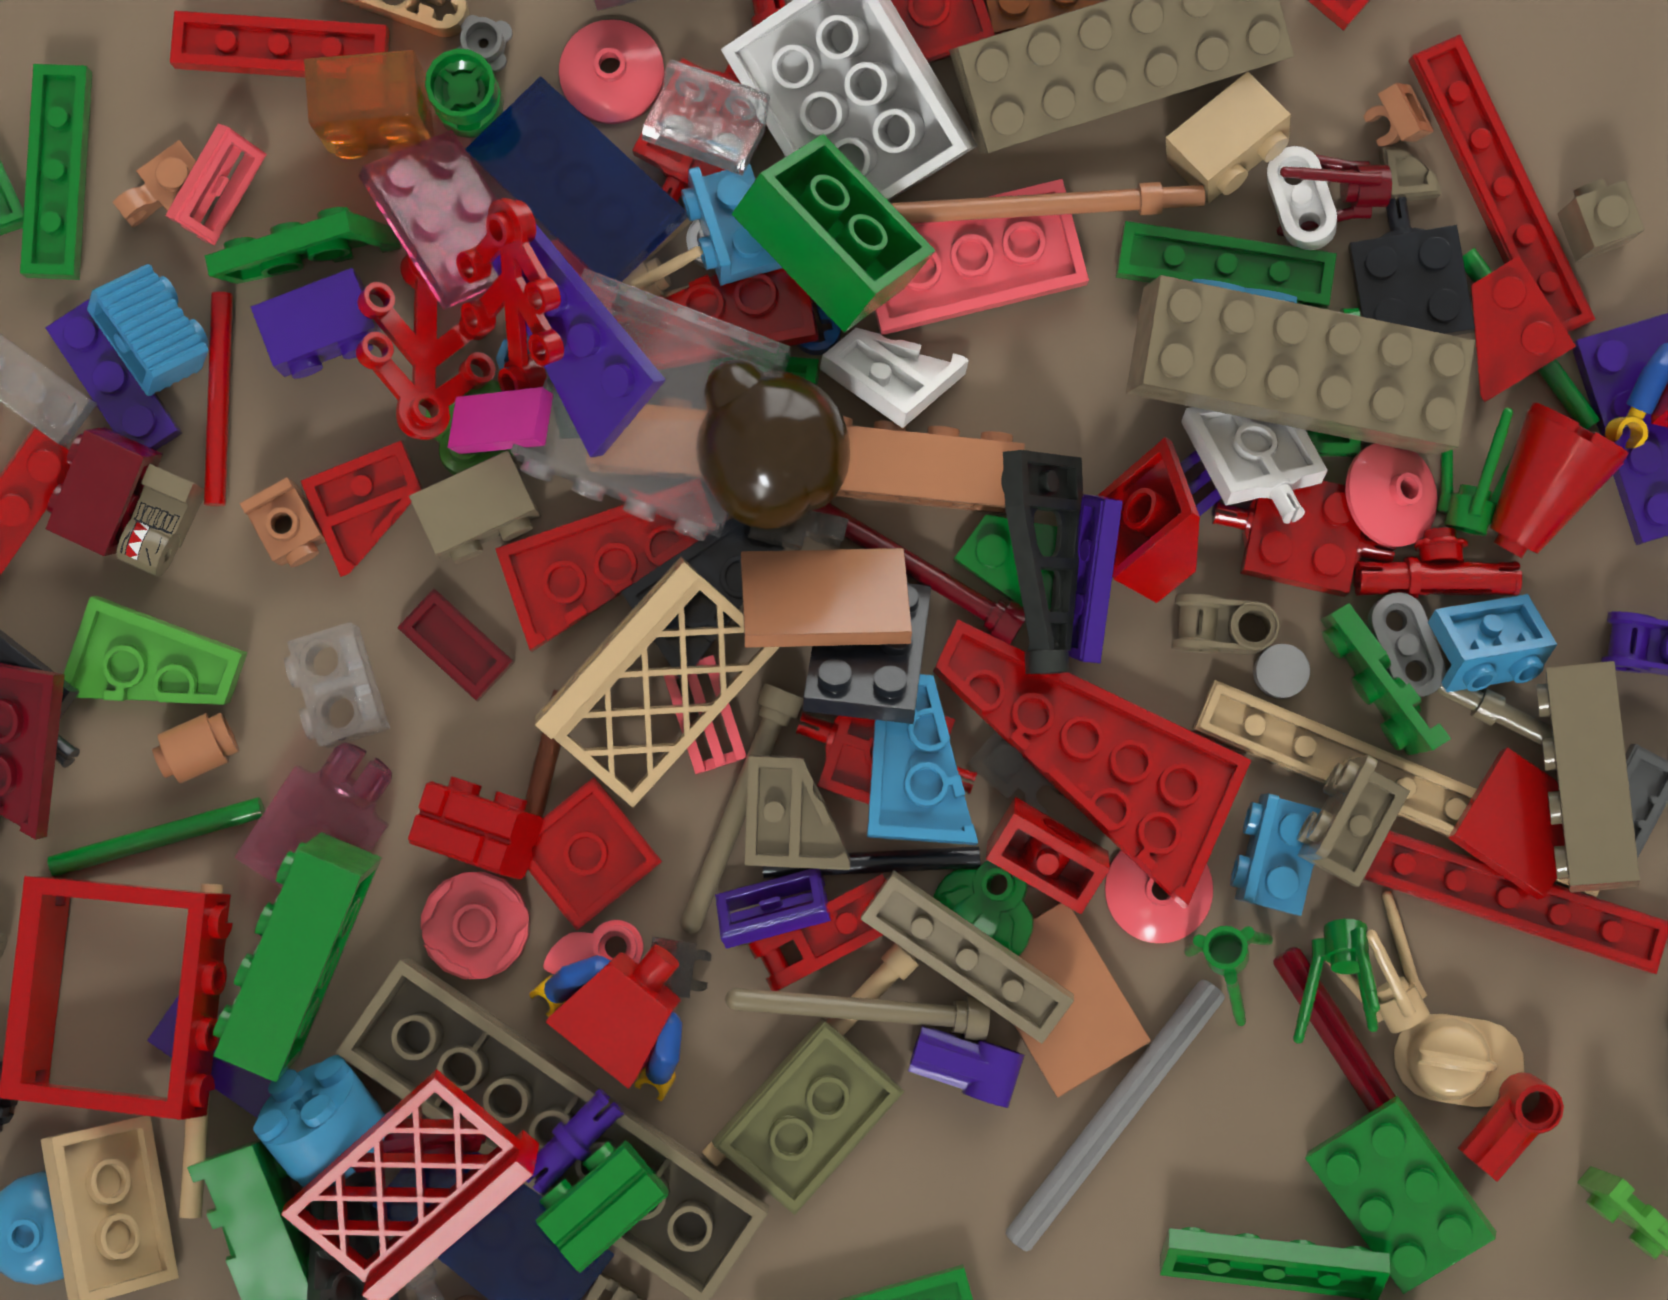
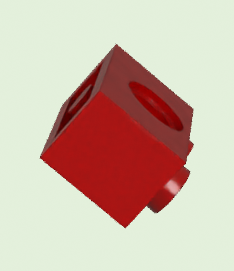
[986,797,1110,914]

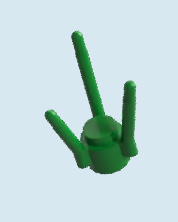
[1437,407,1513,536]
[1293,918,1380,1044]
[1184,926,1273,1026]

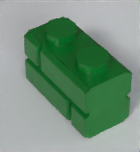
[535,1140,670,1273]

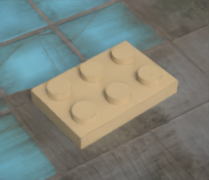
[40,1115,179,1300]

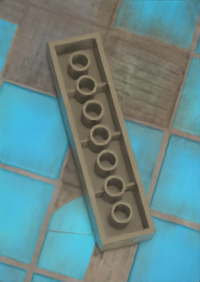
[336,958,769,1300]

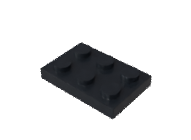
[803,583,931,724]

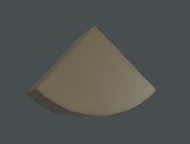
[1379,147,1441,202]

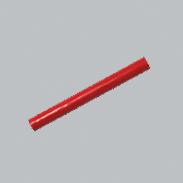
[204,292,233,506]

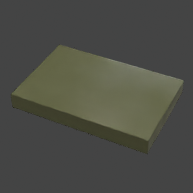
[712,1018,904,1215]

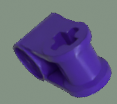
[1601,611,1668,676]

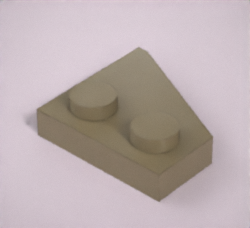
[744,755,851,870]

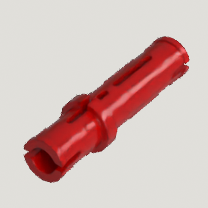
[1353,557,1522,599]

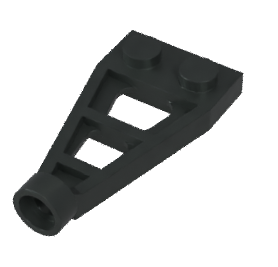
[1001,450,1083,674]

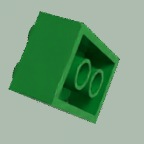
[732,133,936,333]

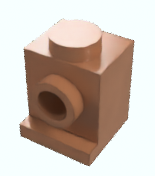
[239,477,326,568]

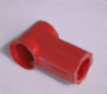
[1457,1072,1564,1182]

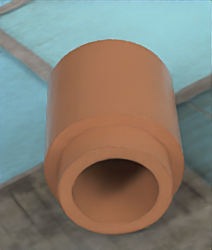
[152,712,239,784]

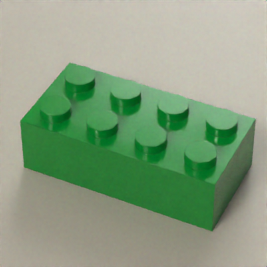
[213,832,382,1082]

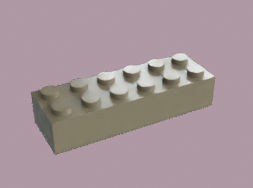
[949,0,1294,153]
[1126,275,1475,455]

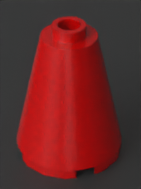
[1490,402,1629,558]

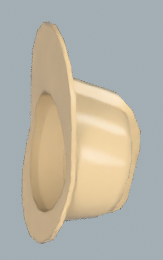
[1394,1014,1524,1107]

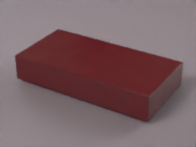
[397,589,515,701]

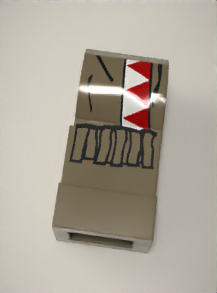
[117,464,204,577]

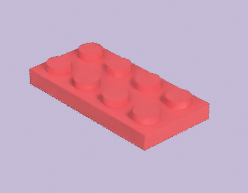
[875,179,1089,335]

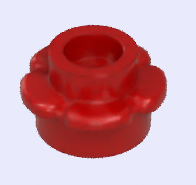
[1414,527,1468,563]

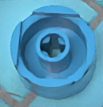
[253,1055,385,1188]

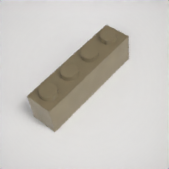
[1536,661,1640,893]

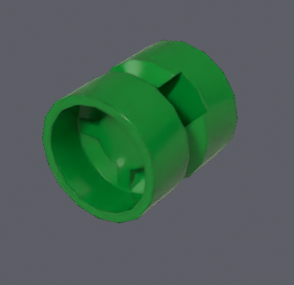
[425,48,504,138]

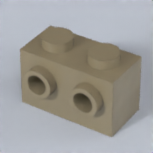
[409,450,541,564]

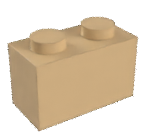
[1166,71,1291,204]

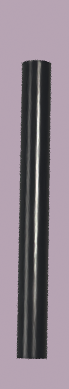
[763,846,980,879]

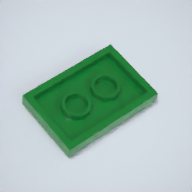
[1305,1095,1497,1294]

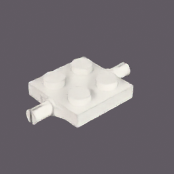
[1181,407,1328,524]

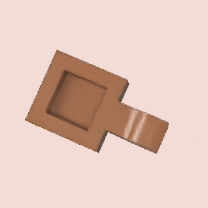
[113,140,196,228]

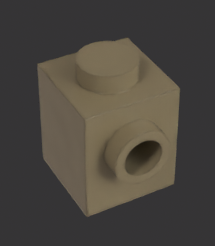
[1557,179,1645,262]

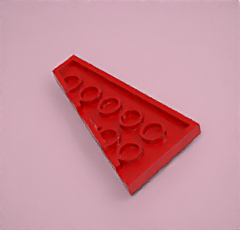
[933,620,1252,909]

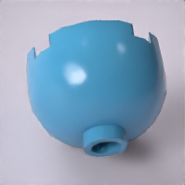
[0,1170,64,1285]

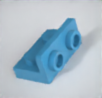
[681,163,782,286]
[1428,594,1557,692]
[1230,793,1322,916]

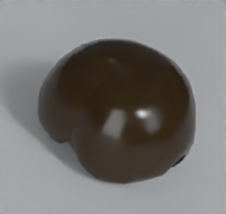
[696,359,850,530]

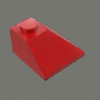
[1097,437,1200,603]

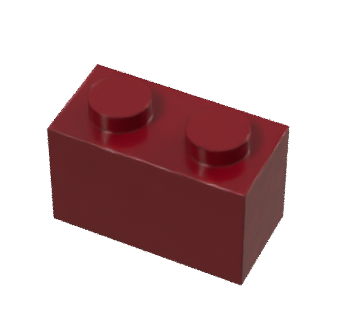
[45,427,163,556]

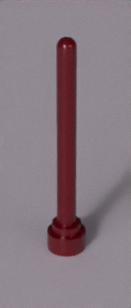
[806,503,1025,645]

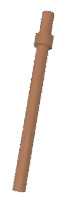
[891,182,1205,223]

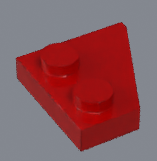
[1471,255,1576,402]
[300,440,423,577]

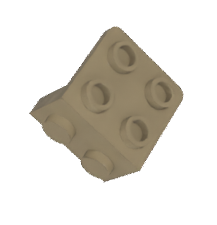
[1297,755,1410,887]

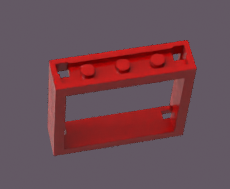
[0,876,233,1120]

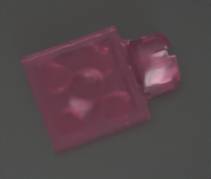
[234,742,392,888]

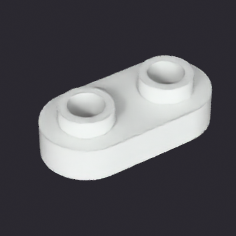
[1267,146,1337,250]

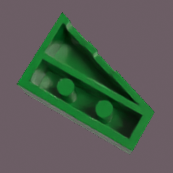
[187,1139,310,1300]

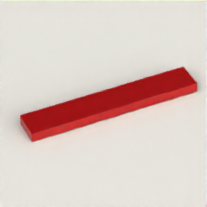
[1408,34,1596,333]
[1363,831,1668,974]

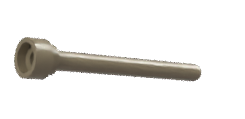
[681,683,804,934]
[725,988,990,1041]

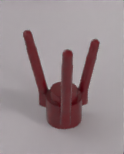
[1276,154,1392,236]

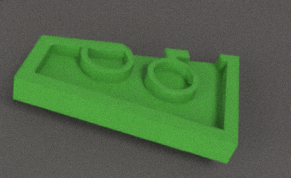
[63,596,248,705]

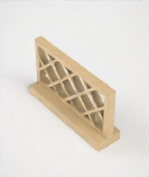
[535,557,779,807]

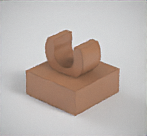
[1363,83,1434,147]

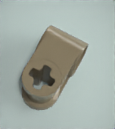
[1171,594,1280,655]

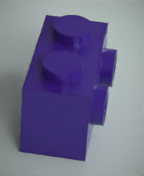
[251,268,382,379]

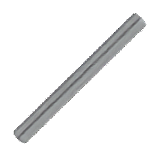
[1006,979,1225,1252]

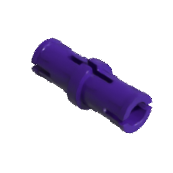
[527,1088,624,1196]

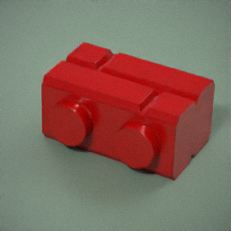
[408,776,543,880]

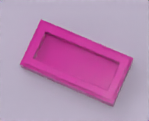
[447,387,553,454]

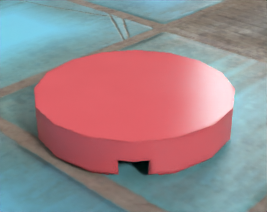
[421,872,530,979]

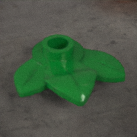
[933,860,1034,956]

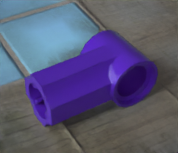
[908,1026,1025,1108]

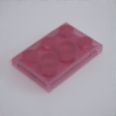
[358,130,498,310]

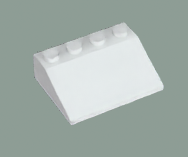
[721,0,978,201]

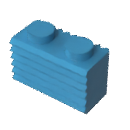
[87,264,209,396]

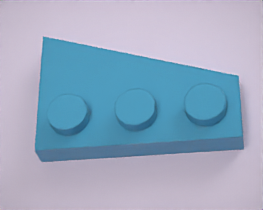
[867,674,978,845]

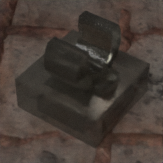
[651,936,712,998]

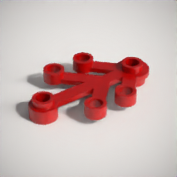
[456,198,564,392]
[356,243,496,440]

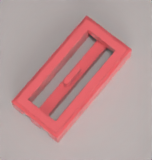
[165,124,267,246]
[664,655,747,775]

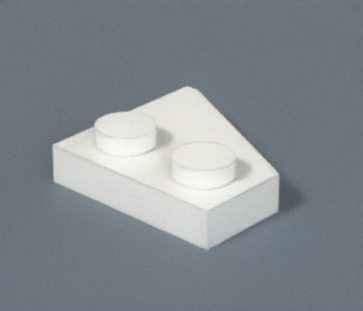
[820,328,969,428]

